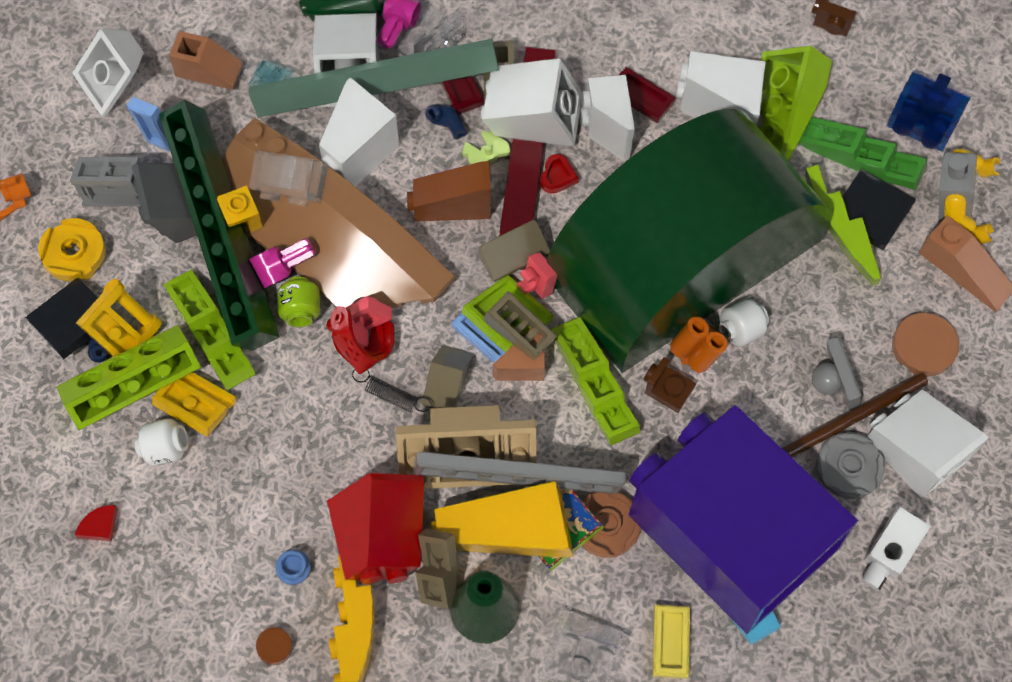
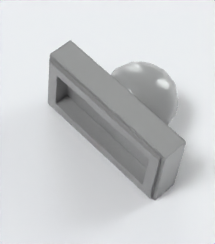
[812,337,861,410]

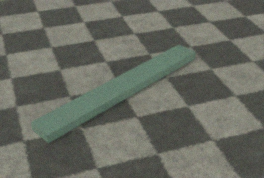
[248,39,499,118]

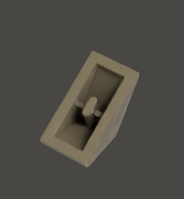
[422,346,473,408]

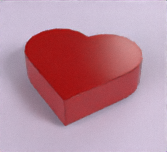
[540,154,579,194]

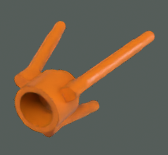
[0,173,31,221]

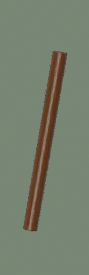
[782,373,928,458]

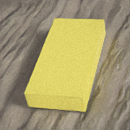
[652,604,690,679]

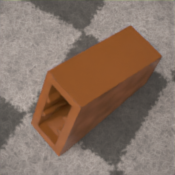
[407,161,491,222]

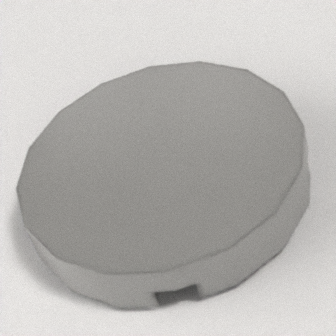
[816,433,885,499]

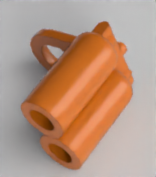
[670,317,728,374]

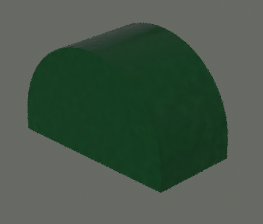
[547,109,832,373]

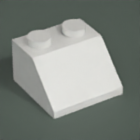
[580,75,635,161]

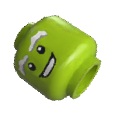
[277,276,321,327]

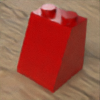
[327,473,424,584]

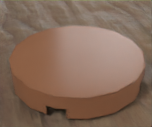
[892,312,959,377]
[582,492,641,558]

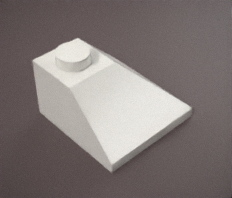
[72,28,144,117]

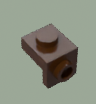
[811,0,856,37]

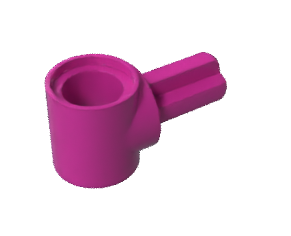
[377,0,421,49]
[249,238,315,288]

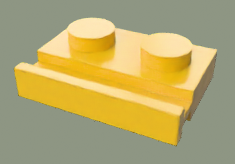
[152,372,236,437]

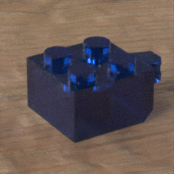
[886,70,971,152]

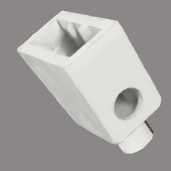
[861,507,931,591]

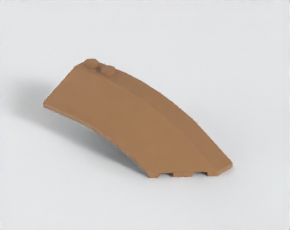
[222,118,455,308]

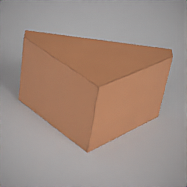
[492,328,545,381]

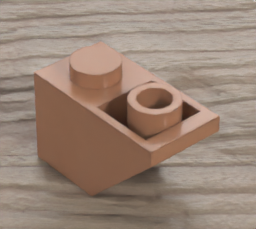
[169,31,243,90]

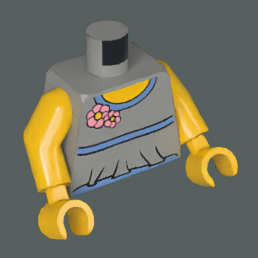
[939,149,1001,245]

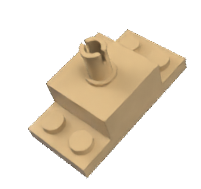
[396,405,537,489]

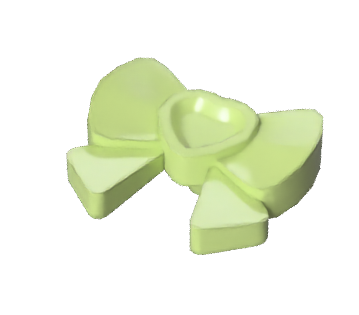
[462,131,511,165]

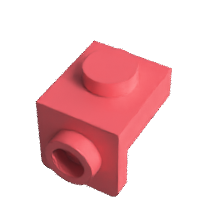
[346,296,392,348]

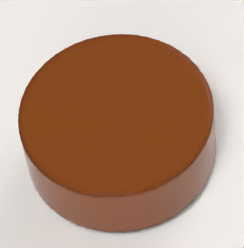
[256,627,293,665]

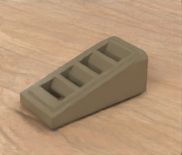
[483,291,557,360]

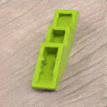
[805,164,881,286]
[163,269,256,391]
[551,317,640,446]

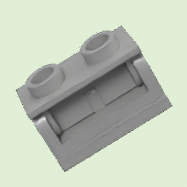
[70,157,141,206]

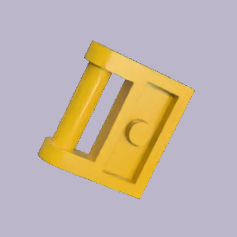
[76,278,162,357]

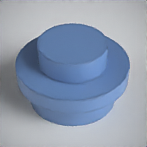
[275,550,311,585]

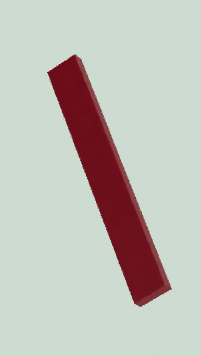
[499,47,556,270]

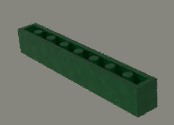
[159,100,280,351]

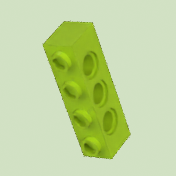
[56,324,201,430]

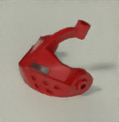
[327,306,395,375]

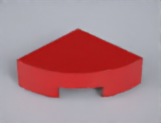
[75,505,118,542]

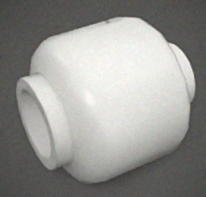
[719,299,769,347]
[134,419,189,466]

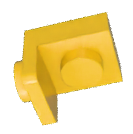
[217,185,263,232]

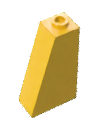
[431,481,574,558]

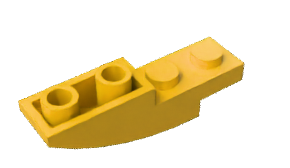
[328,555,375,682]

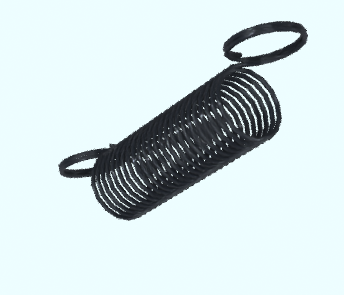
[352,369,432,413]

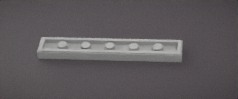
[413,452,626,494]

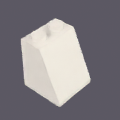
[313,13,379,107]
[676,51,765,125]
[481,58,582,146]
[319,78,399,186]
[867,390,989,499]

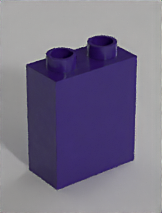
[628,405,858,634]

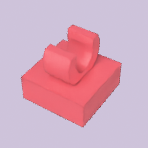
[517,252,557,299]

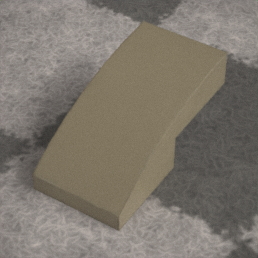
[415,529,457,609]

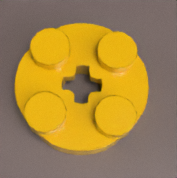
[38,218,106,281]

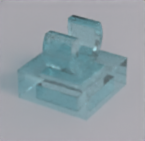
[249,60,292,86]

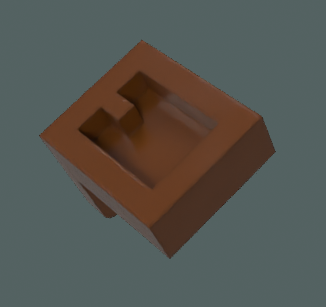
[643,357,696,413]

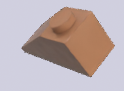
[919,215,1012,312]

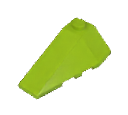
[760,46,832,161]

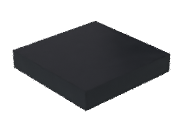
[842,169,916,251]
[25,278,98,360]

